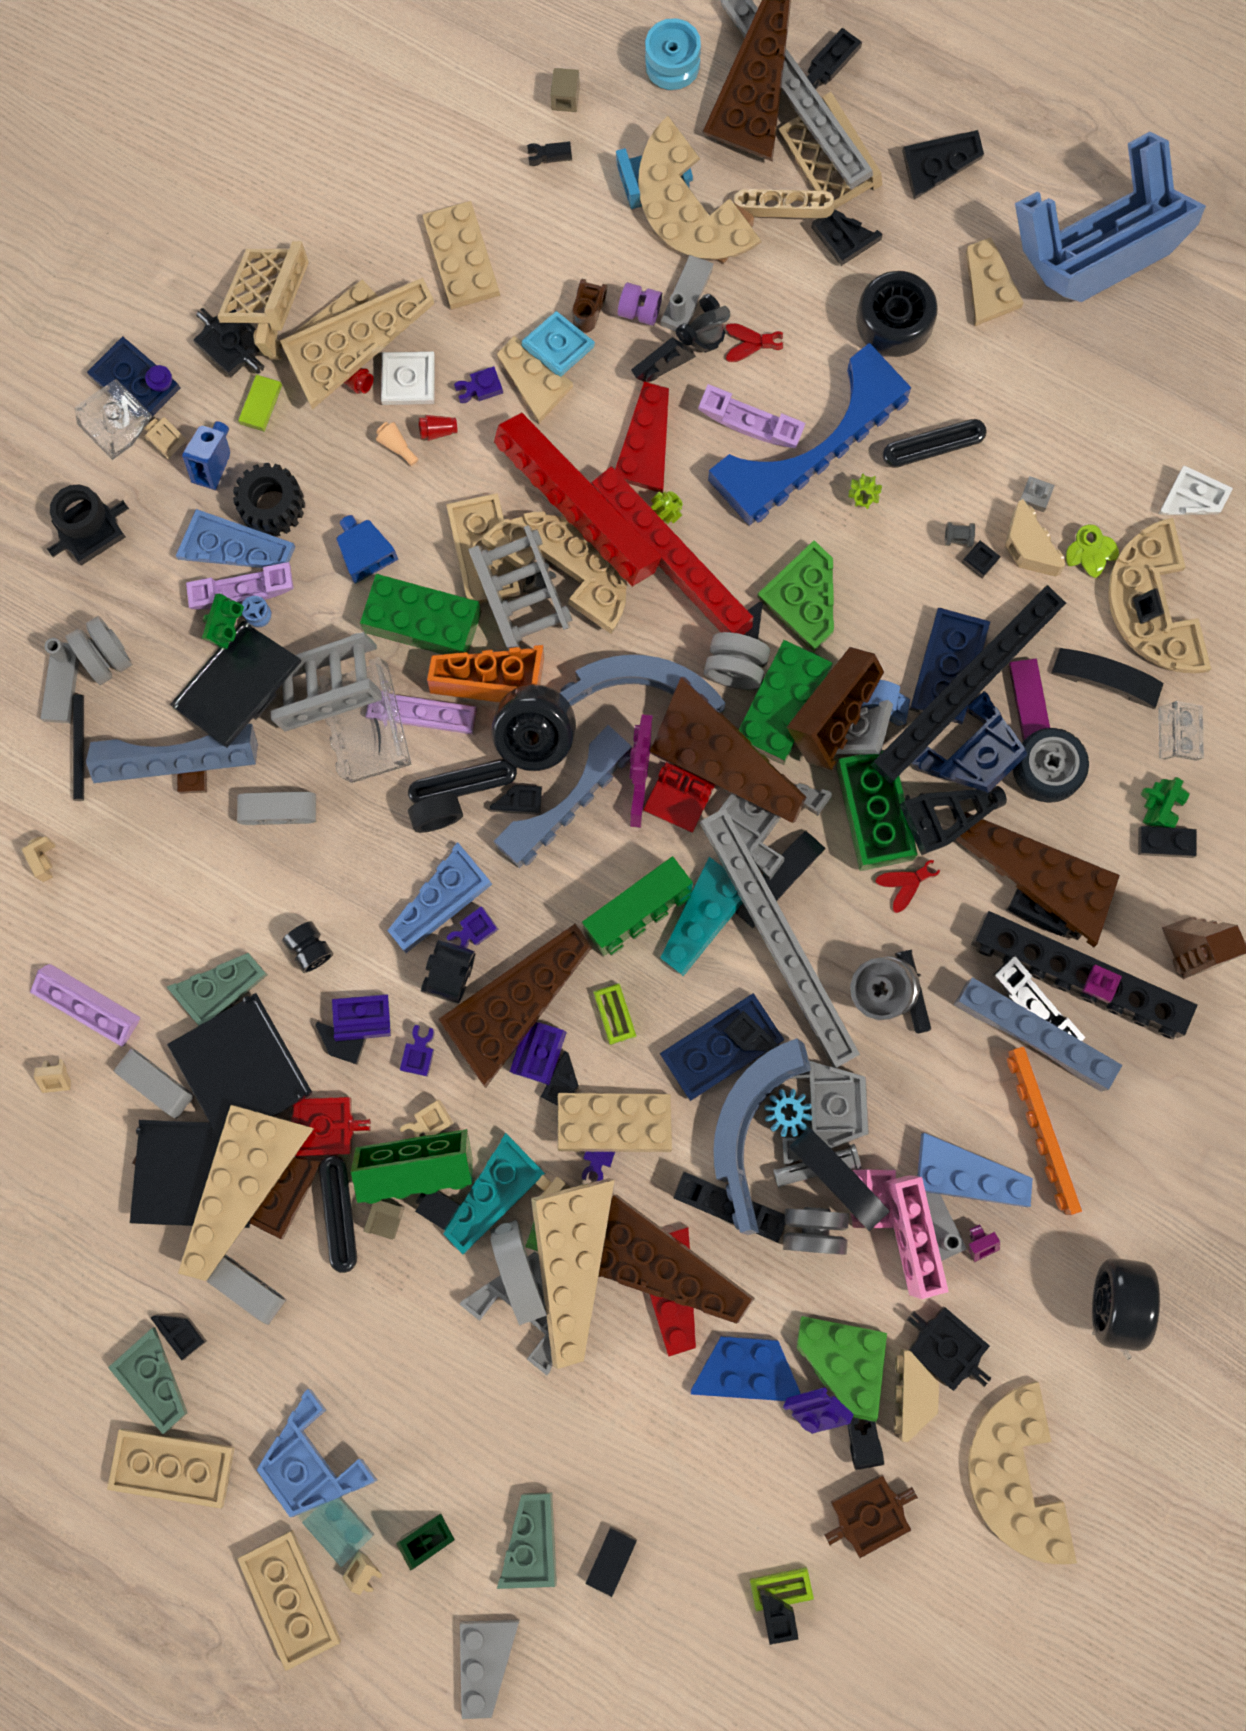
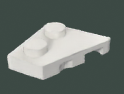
[1159,466,1233,515]

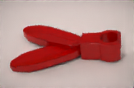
[726,323,783,362]
[875,860,940,913]

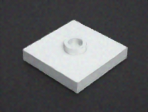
[381,351,435,405]

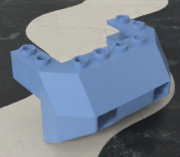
[1015,132,1206,302]

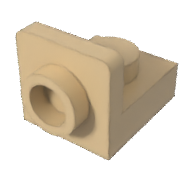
[144,417,187,459]
[21,836,56,883]

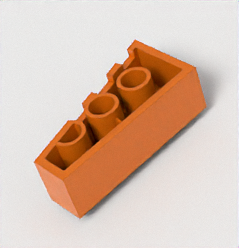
[427,645,544,702]

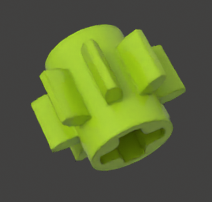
[848,473,882,509]
[651,491,683,524]

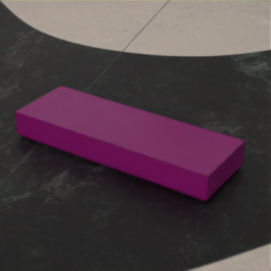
[1009,658,1050,741]

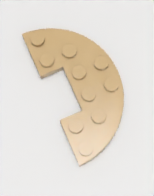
[638,116,762,260]
[481,512,627,634]
[1108,518,1211,673]
[968,1381,1077,1565]

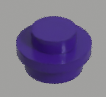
[145,365,172,392]

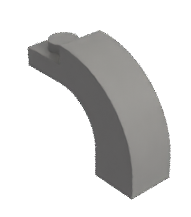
[490,1220,547,1325]

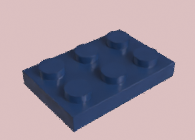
[87,336,181,424]

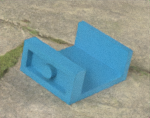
[616,148,693,209]

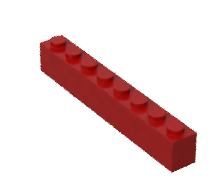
[494,412,662,587]
[591,466,753,635]

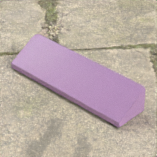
[30,964,140,1047]

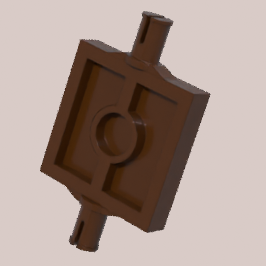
[824,1474,918,1558]

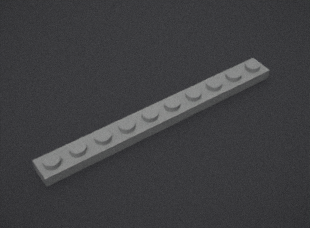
[720,0,873,190]
[699,808,860,1068]

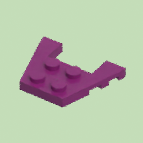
[629,714,653,828]

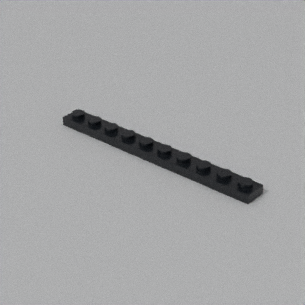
[871,585,1066,784]

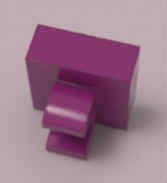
[1082,965,1122,1003]
[969,1224,1000,1263]

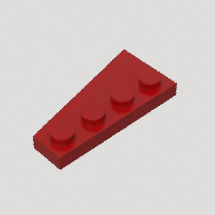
[615,381,669,493]

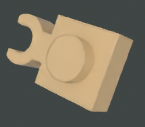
[254,323,283,360]
[400,1099,454,1138]

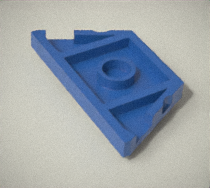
[691,1336,801,1401]

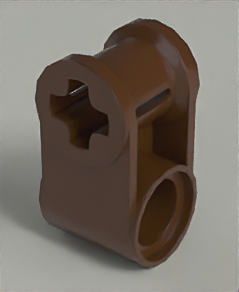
[573,278,608,333]

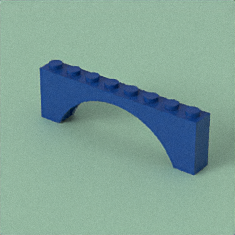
[708,343,911,526]

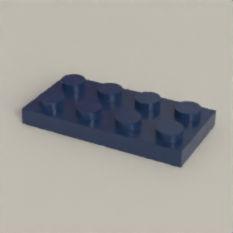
[909,607,991,724]
[660,993,784,1101]

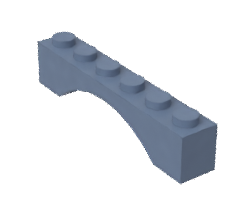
[86,723,258,783]
[494,725,632,869]
[954,977,1122,1092]

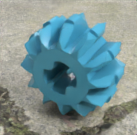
[764,1089,812,1137]

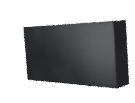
[585,1526,637,1597]

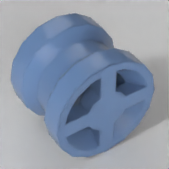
[242,596,272,628]

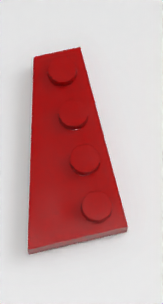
[650,1227,696,1357]

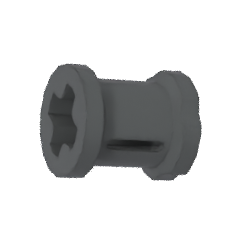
[945,522,975,547]

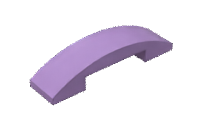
[698,384,806,448]
[186,562,294,609]

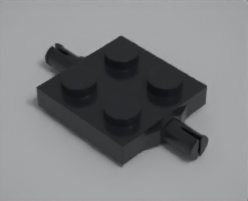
[193,308,265,378]
[47,492,129,566]
[907,1306,991,1391]

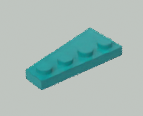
[660,857,743,977]

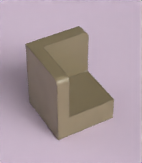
[550,68,580,112]
[364,1200,405,1240]

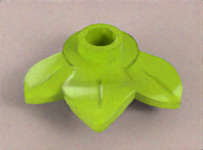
[1066,524,1119,578]

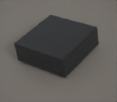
[962,540,1001,579]

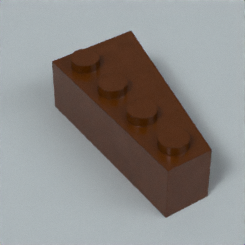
[787,647,884,770]
[1162,916,1246,979]

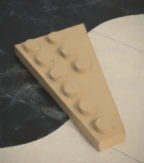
[280,277,435,410]
[178,1105,314,1281]
[531,1178,615,1369]

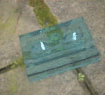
[302,1497,374,1567]

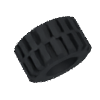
[233,463,305,537]

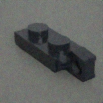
[807,28,862,90]
[1007,888,1082,940]

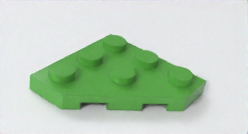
[757,540,834,652]
[796,1316,887,1422]

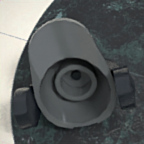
[676,294,730,353]

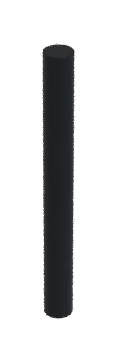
[73,694,84,801]

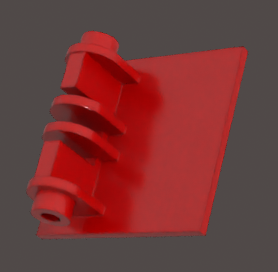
[643,762,716,833]

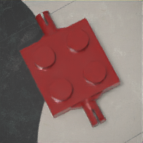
[291,1097,371,1156]

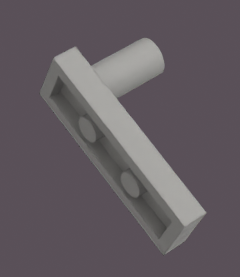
[661,255,714,331]
[41,638,79,724]
[916,1175,967,1261]

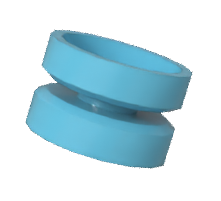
[645,18,701,90]

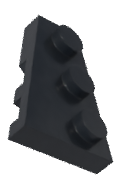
[902,130,984,200]

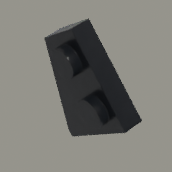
[811,209,883,266]
[631,337,696,382]

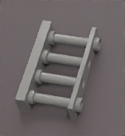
[468,525,573,650]
[271,632,382,732]

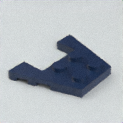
[911,691,1027,793]

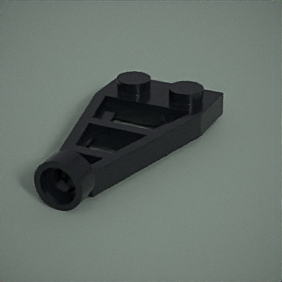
[899,786,1007,856]

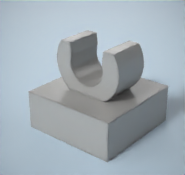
[1020,476,1055,512]

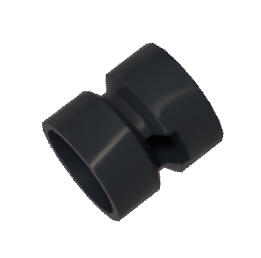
[282,921,334,973]

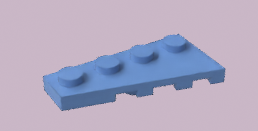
[176,509,295,568]
[387,842,492,953]
[917,1133,1033,1208]

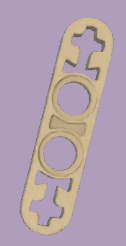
[734,189,834,218]

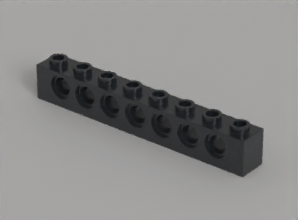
[971,911,1198,1040]

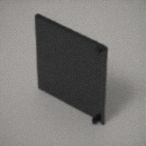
[170,620,302,748]
[167,993,312,1140]
[130,1120,251,1228]

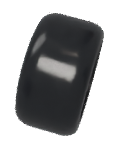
[856,271,938,357]
[491,684,576,771]
[1092,1258,1160,1351]

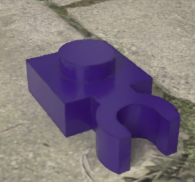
[454,366,503,404]
[447,906,499,948]
[400,1025,435,1077]
[582,1152,615,1181]

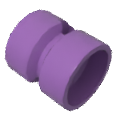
[618,282,662,326]

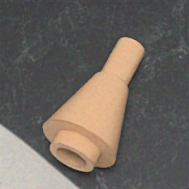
[376,422,419,466]

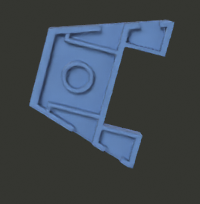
[257,1389,377,1517]

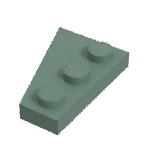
[167,953,268,1026]
[108,1327,188,1434]
[497,1492,557,1589]

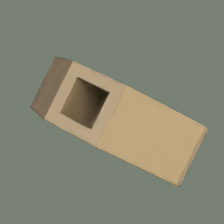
[1005,499,1066,577]
[894,1349,939,1442]

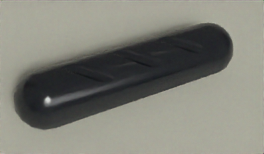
[882,419,987,468]
[408,759,517,804]
[319,1156,357,1273]

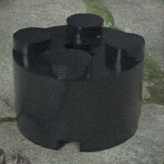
[421,940,476,1004]

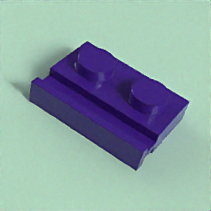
[332,994,391,1041]
[509,1022,567,1085]
[783,1387,854,1434]

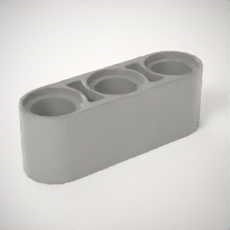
[237,792,316,825]
[113,1048,194,1119]
[207,1255,286,1325]

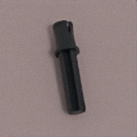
[895,950,931,1034]

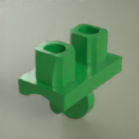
[201,593,244,649]
[1141,777,1190,828]

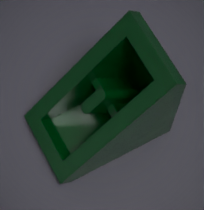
[396,1514,455,1571]

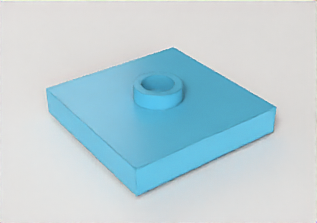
[521,311,595,377]

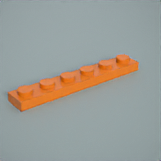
[1007,1046,1082,1215]

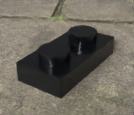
[1138,826,1197,858]

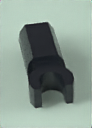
[527,141,572,166]

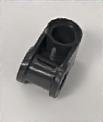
[847,1417,884,1470]

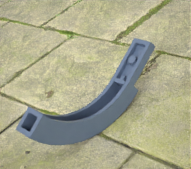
[560,655,725,713]
[713,1038,811,1235]

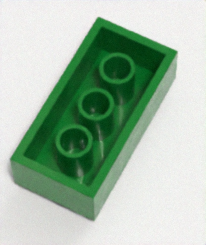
[360,574,482,655]
[739,640,833,765]
[836,750,918,871]
[582,856,693,957]
[351,1129,473,1204]

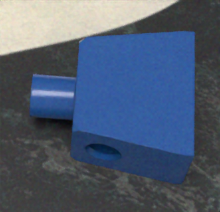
[182,421,230,491]
[336,515,399,584]

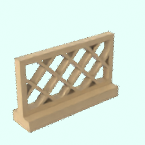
[778,92,883,209]
[218,241,309,331]

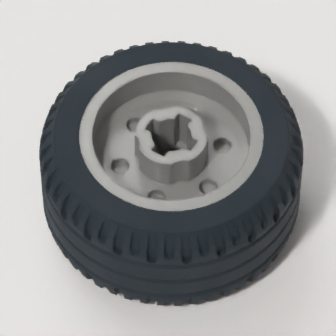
[1013,728,1089,803]

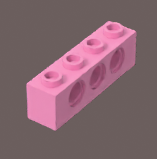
[883,1175,949,1299]

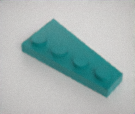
[443,1133,546,1255]

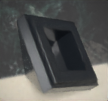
[1133,588,1165,624]

